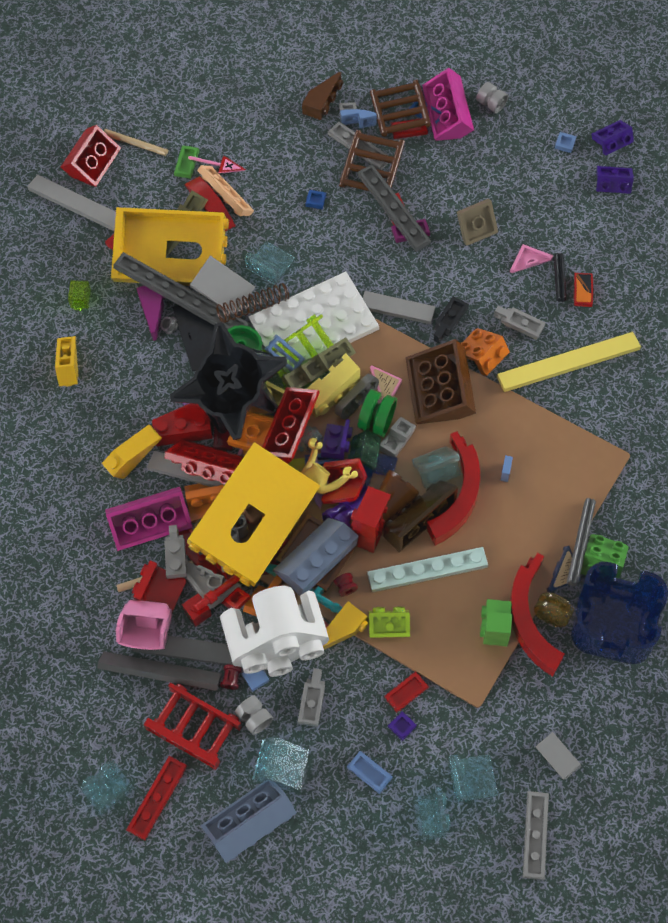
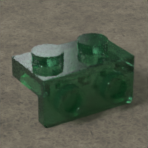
[347,429,381,470]

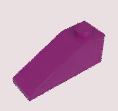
[136,286,165,341]

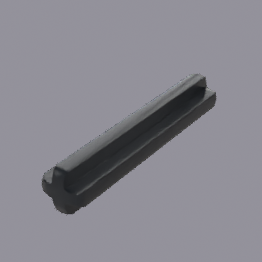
[554,253,566,302]

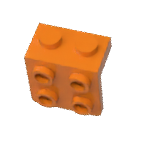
[461,328,510,376]

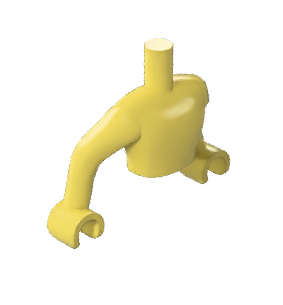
[301,438,358,494]

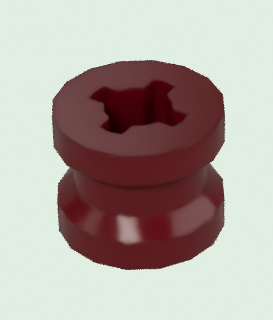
[333,573,358,597]

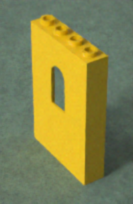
[111,207,229,286]
[187,442,320,587]

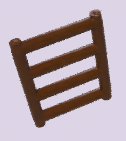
[370,80,431,137]
[339,130,405,191]

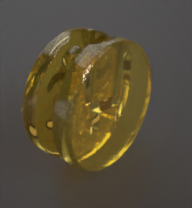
[534,592,574,627]

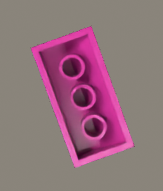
[422,68,474,141]
[105,487,193,551]

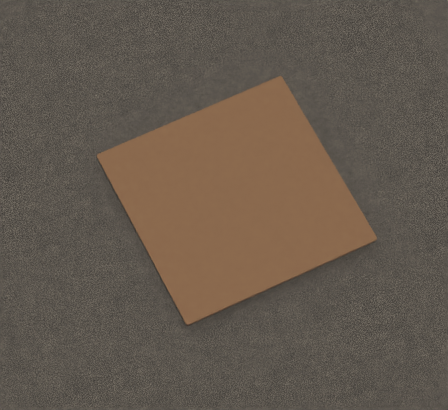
[236,319,630,708]

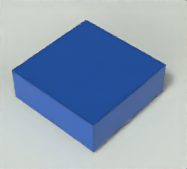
[305,190,326,210]

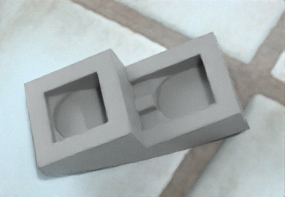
[378,417,416,459]

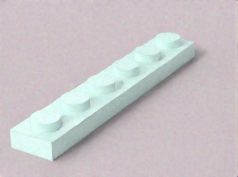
[367,547,488,592]

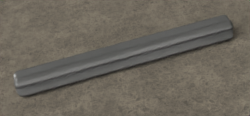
[567,498,596,586]

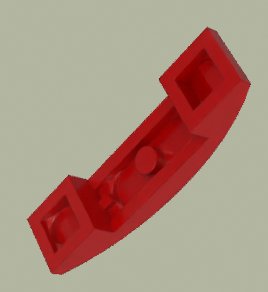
[185,176,235,232]

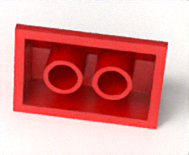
[61,125,121,187]

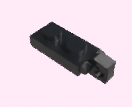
[433,296,469,343]

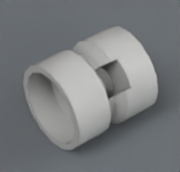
[476,82,509,113]
[235,695,273,735]

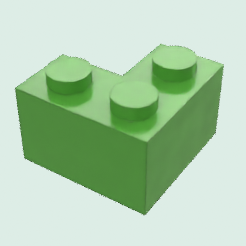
[480,599,512,646]

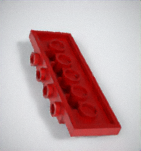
[164,439,244,485]

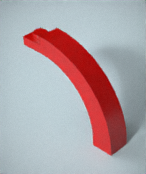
[426,431,480,546]
[510,552,565,677]

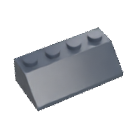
[273,518,359,596]
[200,777,297,863]

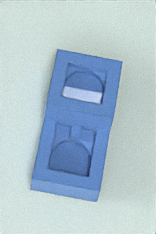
[340,109,377,128]

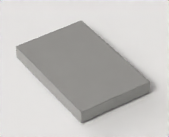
[189,255,255,314]

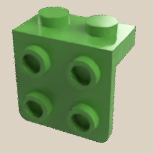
[580,534,628,586]

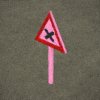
[188,155,246,173]

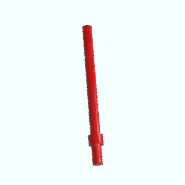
[193,538,289,613]

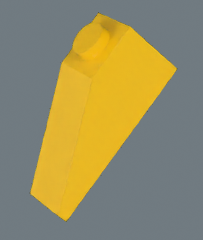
[55,336,78,386]
[102,425,162,479]
[323,601,369,650]

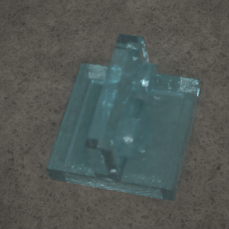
[412,446,461,489]

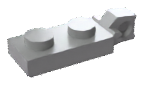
[494,306,546,340]
[164,525,187,579]
[298,668,325,727]

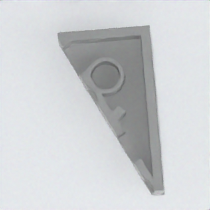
[186,559,242,609]

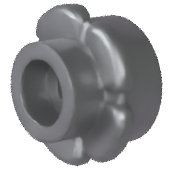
[161,317,178,334]

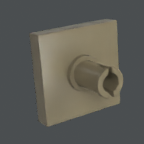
[457,199,498,246]

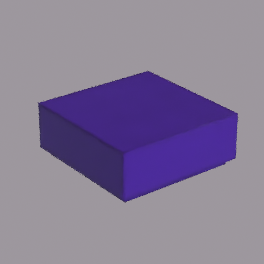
[388,711,417,741]

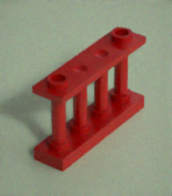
[143,683,242,770]

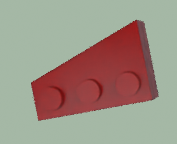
[152,403,213,446]
[350,486,391,553]

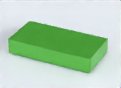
[174,145,199,179]

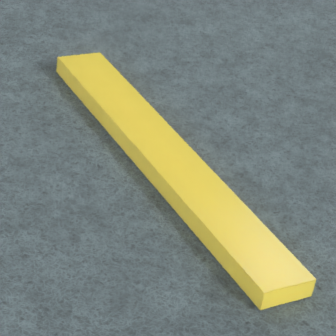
[497,332,641,392]

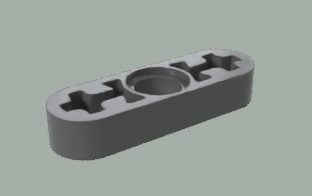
[334,374,379,419]

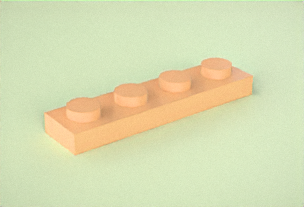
[197,165,254,216]

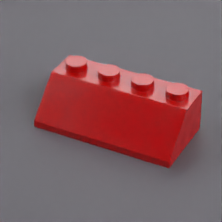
[262,387,320,464]

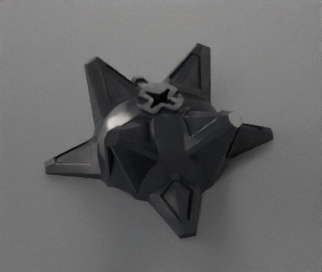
[170,321,288,440]

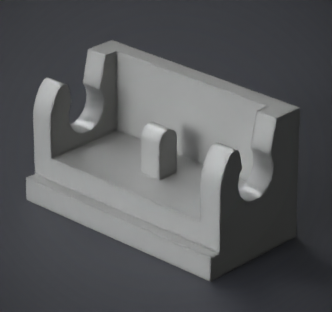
[535,732,581,780]

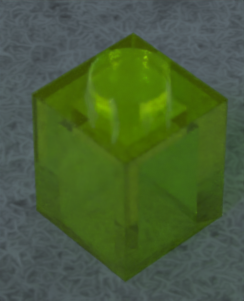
[68,281,91,310]

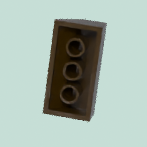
[383,480,458,552]

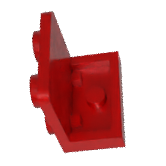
[321,458,367,504]
[132,560,186,613]

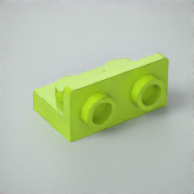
[369,607,410,638]

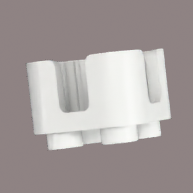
[220,586,329,677]

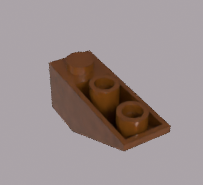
[302,72,343,120]

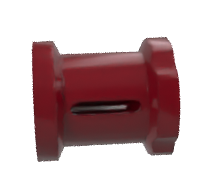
[220,665,242,690]

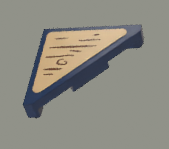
[547,546,581,592]

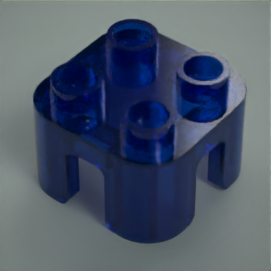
[571,562,668,664]

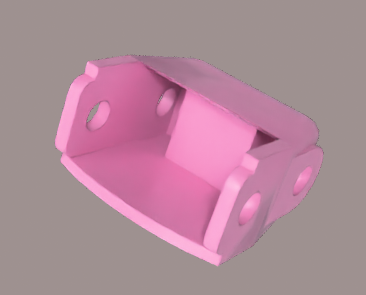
[116,600,172,650]

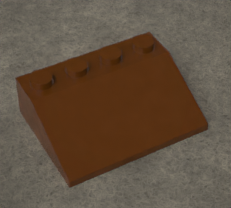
[405,339,476,424]

